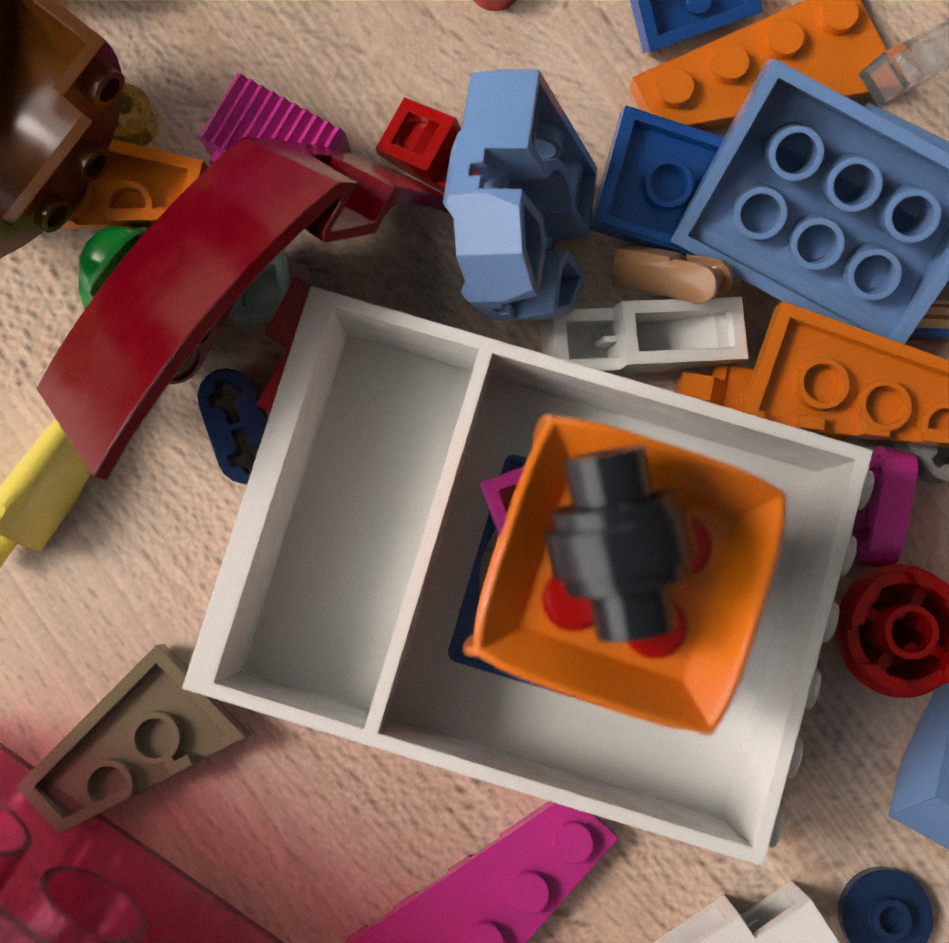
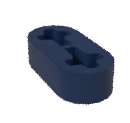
[197,368,268,485]

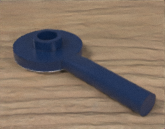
[837,866,933,943]

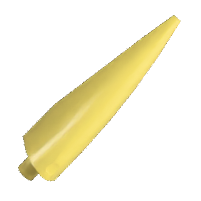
[0,418,90,568]

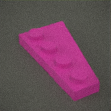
[346,801,618,943]

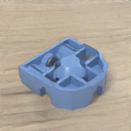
[443,69,598,321]

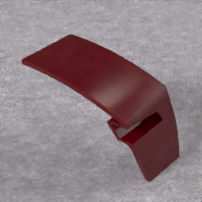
[36,137,450,481]

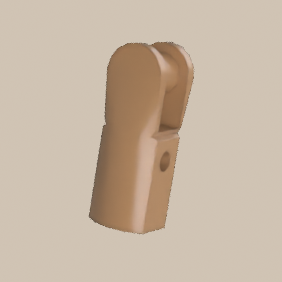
[612,244,734,304]

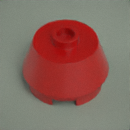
[835,564,949,698]

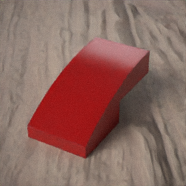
[375,97,478,193]
[256,277,311,413]

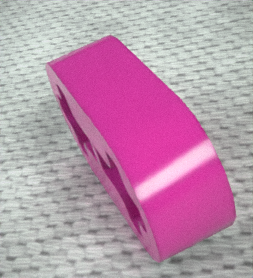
[852,446,918,568]

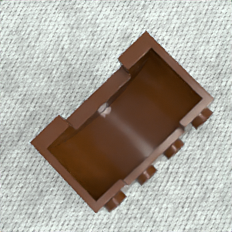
[0,0,125,258]

